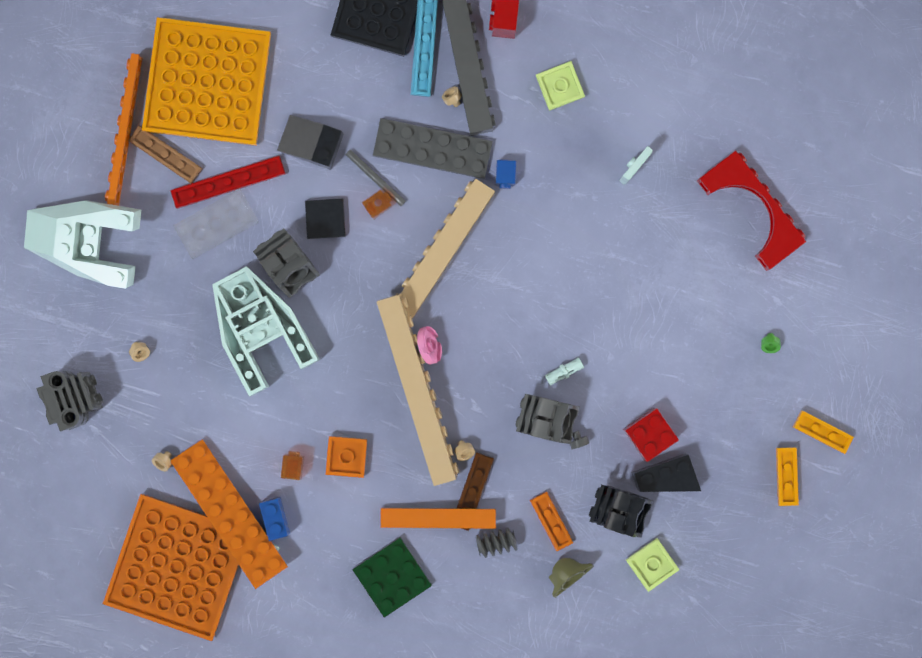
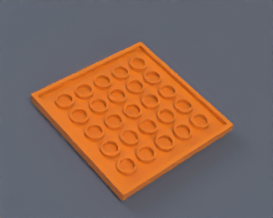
[103,494,239,641]

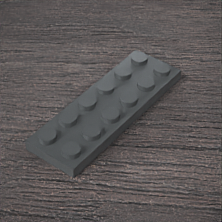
[373,118,492,179]

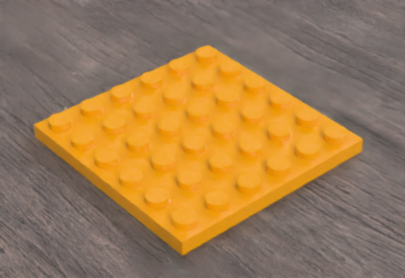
[142,17,271,146]

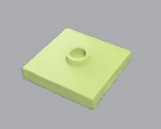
[535,61,585,111]
[626,538,679,592]

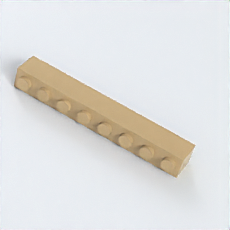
[396,179,495,319]

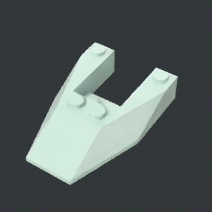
[24,200,141,288]
[212,266,320,396]

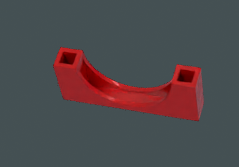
[697,151,806,271]

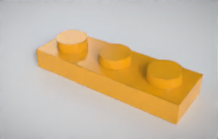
[793,410,854,454]
[776,447,799,506]

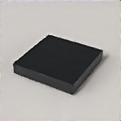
[305,198,346,239]

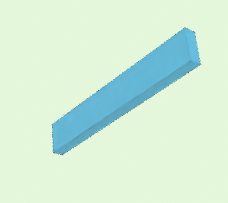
[410,0,438,97]

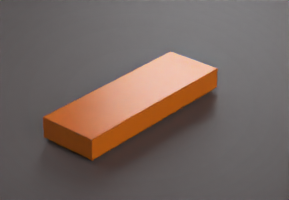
[530,491,574,551]

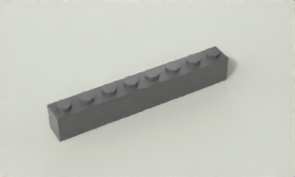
[442,0,496,136]

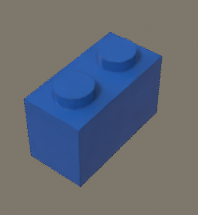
[259,497,290,541]

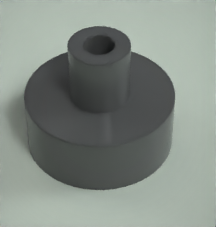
[570,431,589,450]

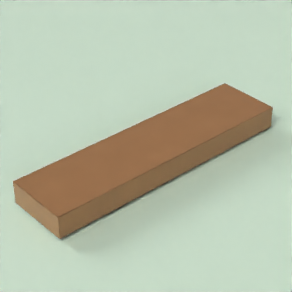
[128,125,202,184]

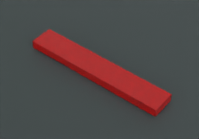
[170,156,286,209]

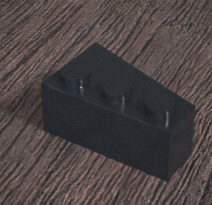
[631,453,701,492]

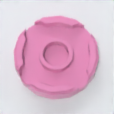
[417,326,442,365]

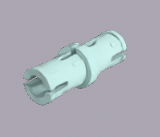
[545,357,584,386]

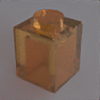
[281,451,304,480]

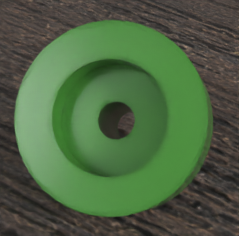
[761,333,781,353]

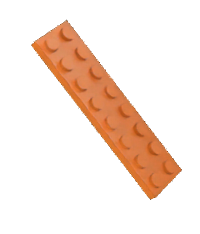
[171,439,288,589]

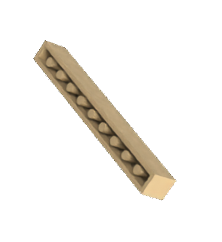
[377,293,459,486]

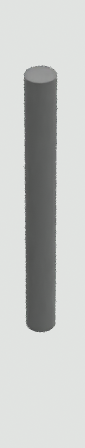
[345,149,406,206]

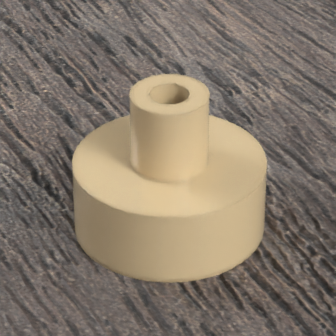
[442,87,462,107]
[129,342,150,362]
[454,440,475,461]
[152,451,172,472]

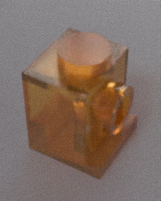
[362,190,393,220]

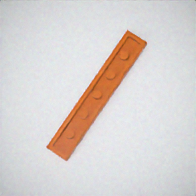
[381,508,496,529]

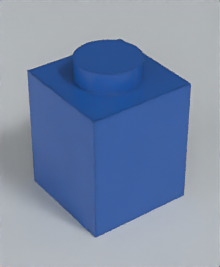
[496,160,516,189]

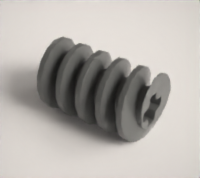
[476,527,518,558]

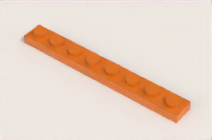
[105,53,143,206]

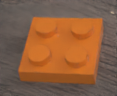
[325,436,367,478]

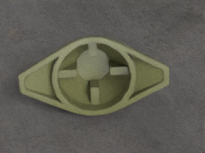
[548,558,594,598]

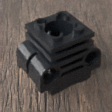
[589,484,653,538]

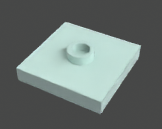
[619,146,653,185]

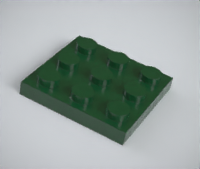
[352,537,432,618]

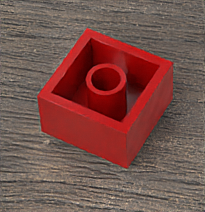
[489,0,519,39]
[623,408,679,462]

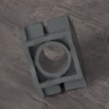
[253,228,320,298]
[36,371,103,431]
[515,394,580,444]

